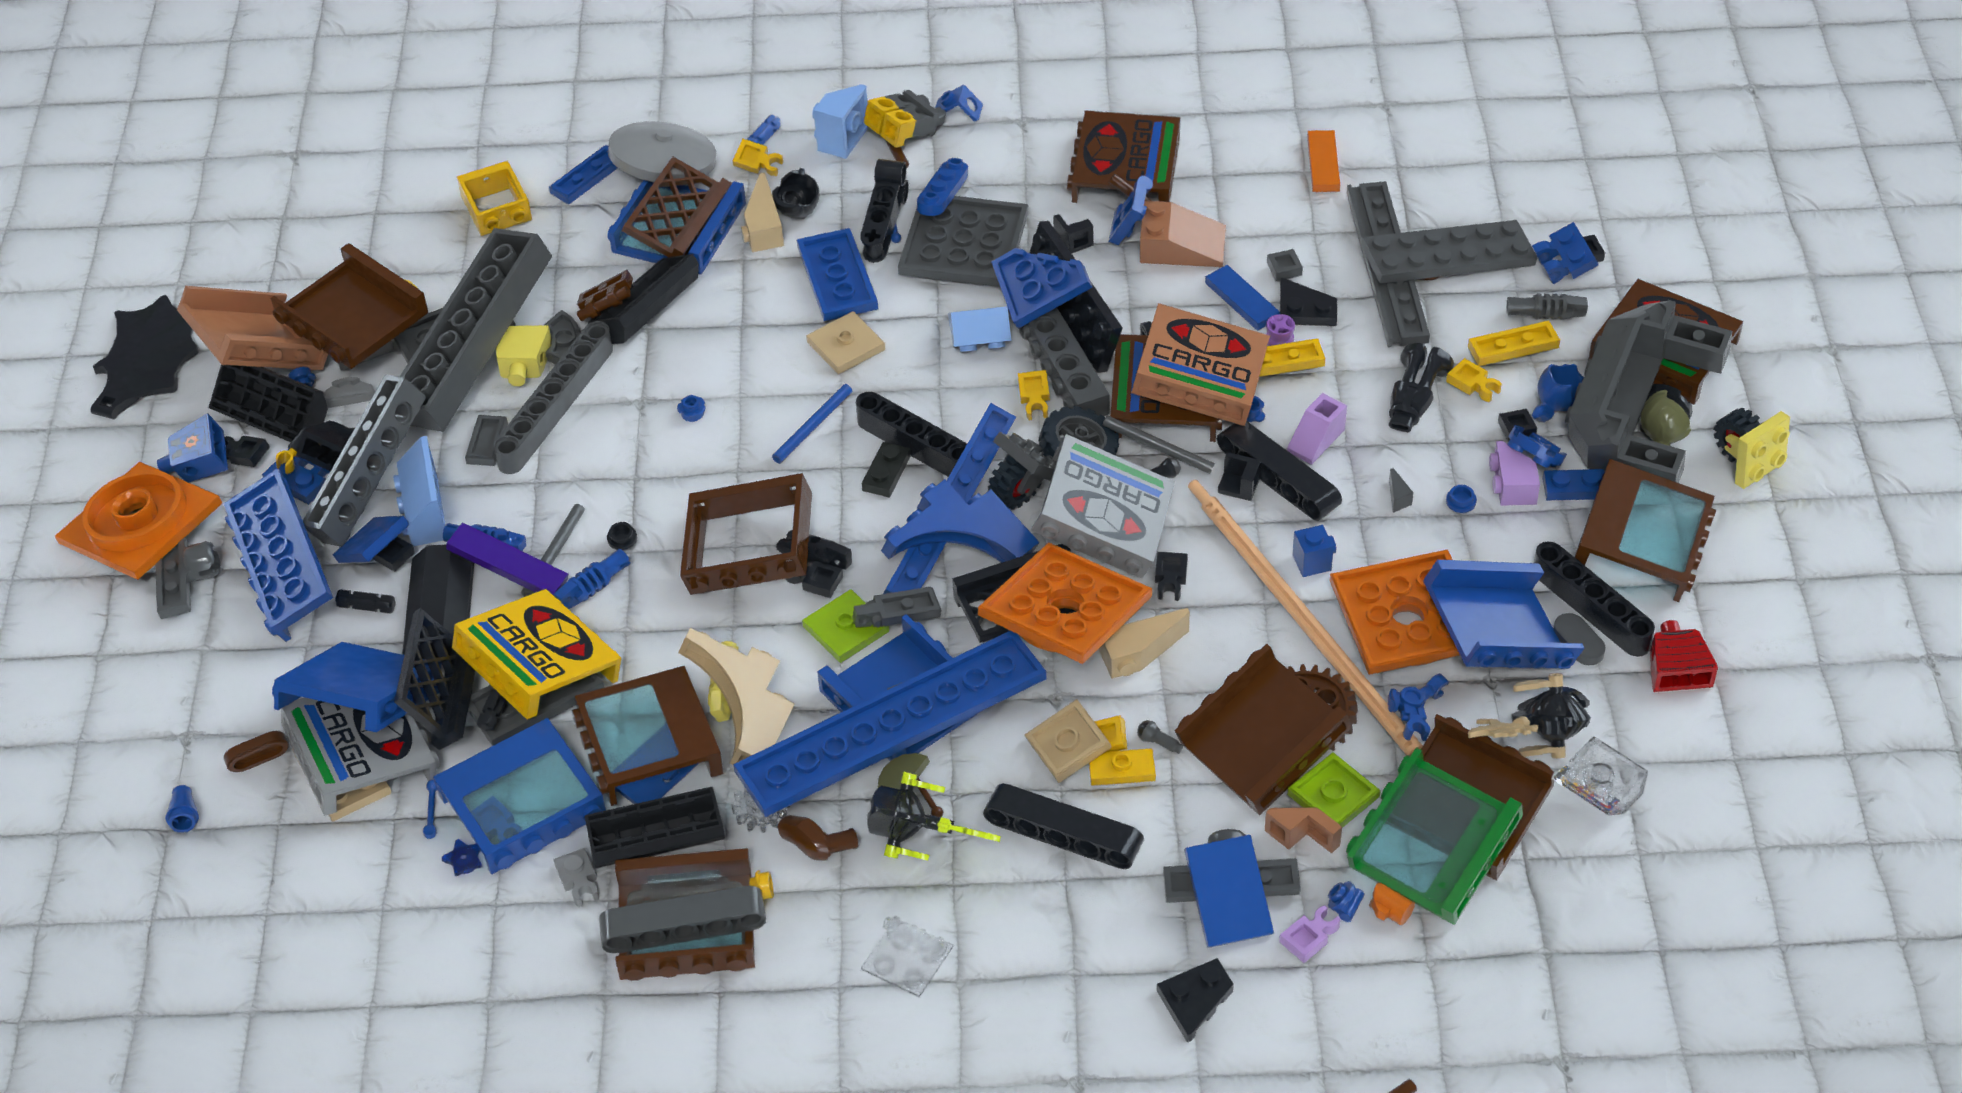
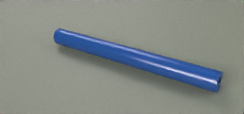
[772,384,852,464]

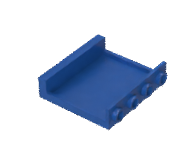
[272,642,442,733]

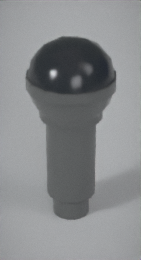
[1137,720,1183,754]

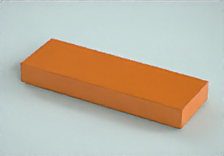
[1307,130,1340,192]

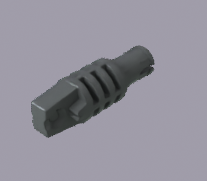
[1506,294,1588,319]

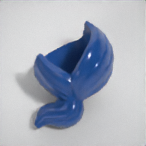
[1532,364,1584,422]

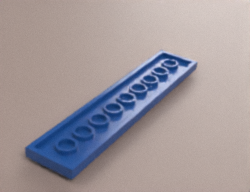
[733,631,1047,817]

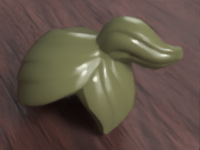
[1640,390,1691,446]

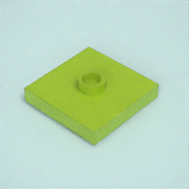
[802,589,889,663]
[1287,752,1381,828]

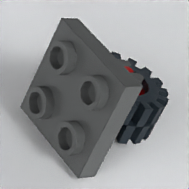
[988,432,1056,510]

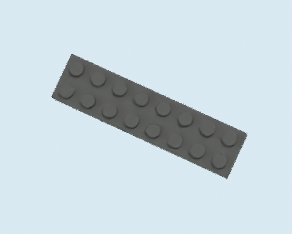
[400,228,552,432]

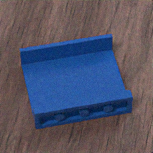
[1423,559,1584,669]
[817,614,980,761]

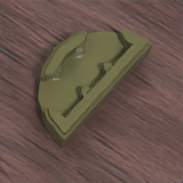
[878,753,930,790]

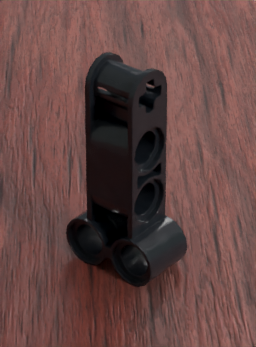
[860,159,909,263]

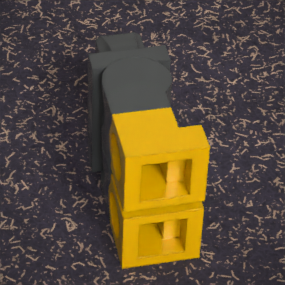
[863,90,946,148]

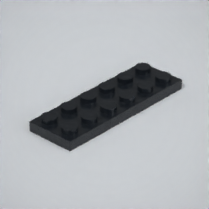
[1029,221,1123,373]

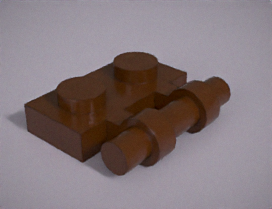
[577,269,633,321]

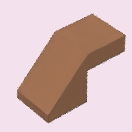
[1265,808,1342,854]

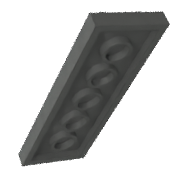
[1361,220,1538,283]

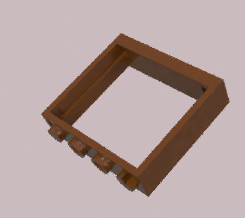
[680,473,812,595]

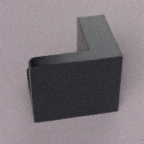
[1053,214,1093,253]
[1218,453,1261,501]

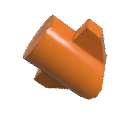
[1369,883,1415,926]

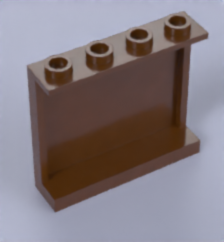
[271,243,429,369]
[1385,714,1554,881]

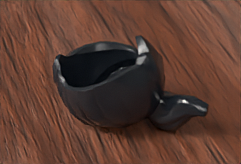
[772,168,820,218]

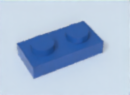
[1542,469,1604,501]

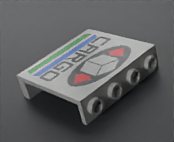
[1031,434,1175,578]
[281,697,440,816]

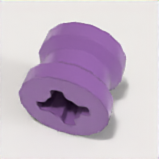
[1266,314,1295,346]

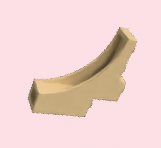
[678,628,795,765]

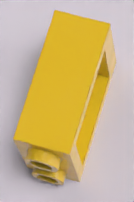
[457,160,532,236]

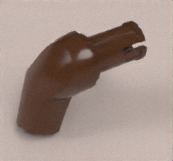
[778,815,858,861]

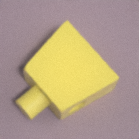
[496,325,552,386]

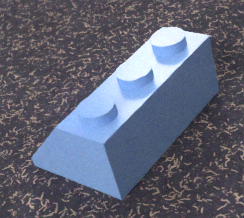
[393,436,446,547]

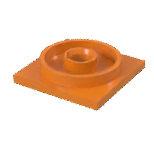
[55,461,222,580]
[978,542,1152,664]
[1329,549,1460,675]

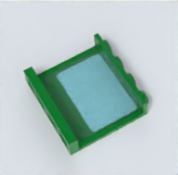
[1346,747,1523,925]

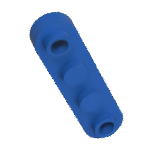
[917,158,968,216]

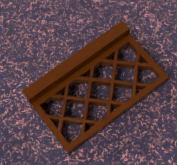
[622,156,732,257]

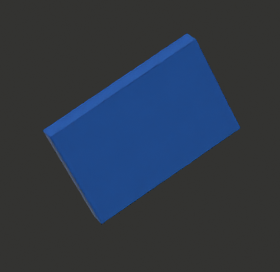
[1184,834,1274,948]

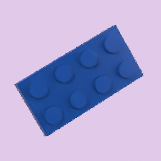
[797,228,878,321]

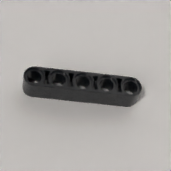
[856,392,967,477]
[1216,421,1342,521]
[1534,541,1655,657]
[983,783,1144,869]

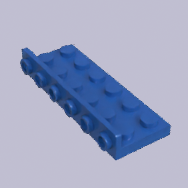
[223,468,333,642]

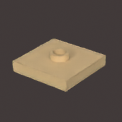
[806,311,885,375]
[1025,699,1112,783]

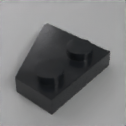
[1157,958,1234,1042]

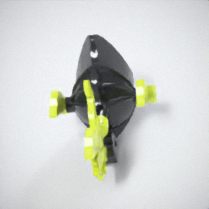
[867,772,1001,860]

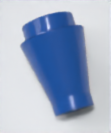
[165,785,199,833]

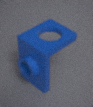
[935,84,983,122]

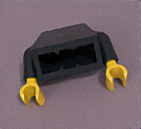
[276,420,355,474]

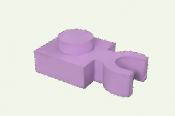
[1279,906,1340,963]

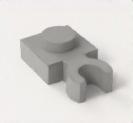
[553,848,599,907]

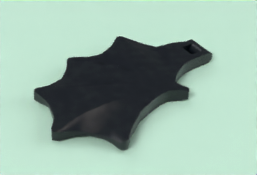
[90,295,199,419]

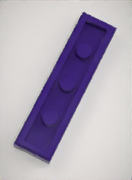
[446,522,569,596]

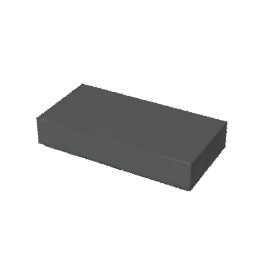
[465,415,508,466]

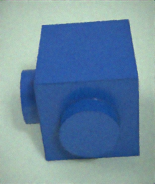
[1292,525,1336,577]

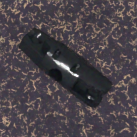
[776,530,852,570]

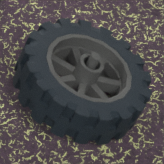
[1038,406,1119,457]

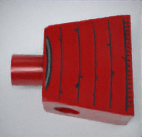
[1650,620,1718,692]

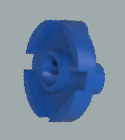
[1507,425,1567,468]

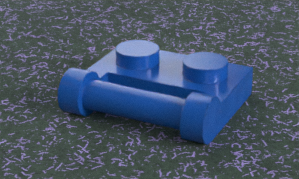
[1108,176,1153,245]

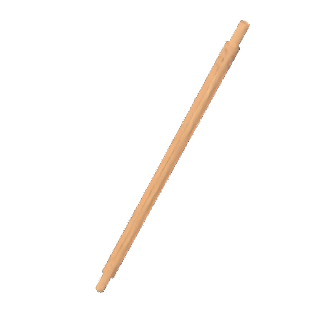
[1188,480,1423,756]

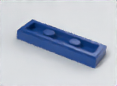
[549,145,618,205]
[1205,264,1280,331]

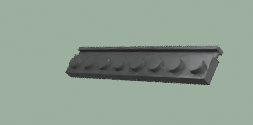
[1346,181,1430,347]

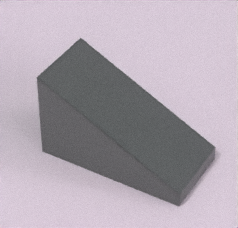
[1389,468,1414,513]

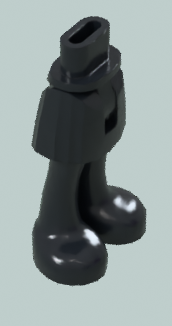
[1389,343,1454,432]

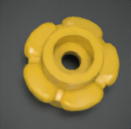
[749,870,774,902]

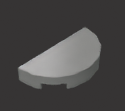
[323,377,375,408]

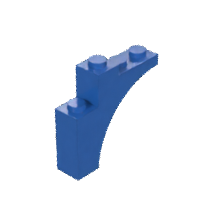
[881,479,1040,563]

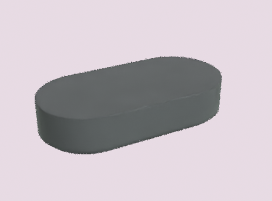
[1553,613,1606,665]

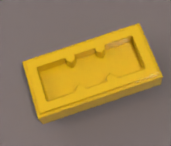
[1089,748,1156,786]

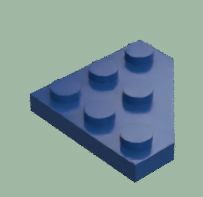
[991,248,1092,328]

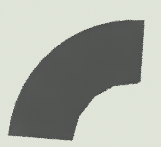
[544,310,580,365]

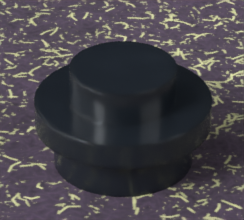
[607,522,637,550]

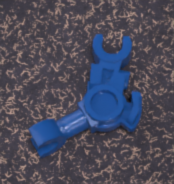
[1388,673,1449,741]

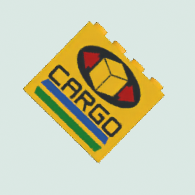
[452,589,621,719]

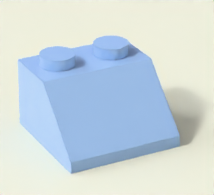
[812,84,869,159]
[948,306,1011,352]

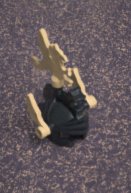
[1468,673,1591,758]

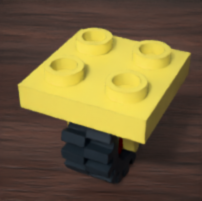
[1713,408,1790,489]

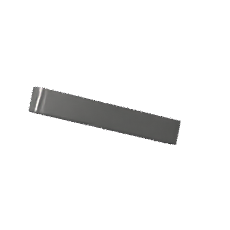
[493,321,613,474]

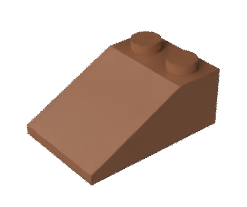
[1140,201,1226,267]

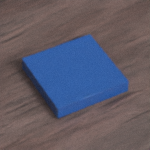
[332,516,409,563]

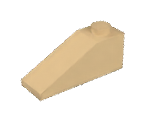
[741,173,784,252]
[1099,607,1190,679]

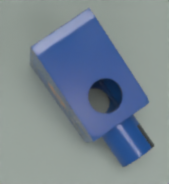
[157,413,228,482]

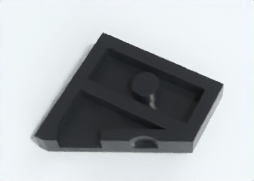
[1280,278,1337,326]

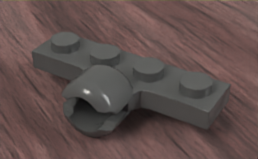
[155,535,220,619]
[1163,829,1301,903]

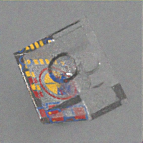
[1554,736,1648,816]

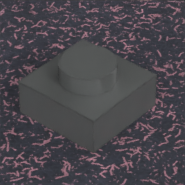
[1267,249,1303,281]

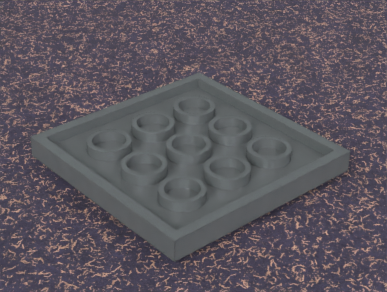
[898,196,1029,287]

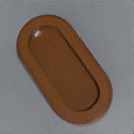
[223,731,289,772]

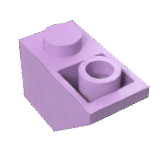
[1287,393,1347,465]
[1489,441,1540,506]

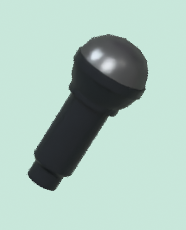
[1150,458,1181,478]

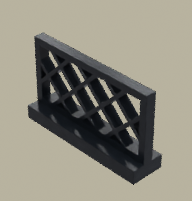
[952,544,1073,643]
[394,608,476,750]

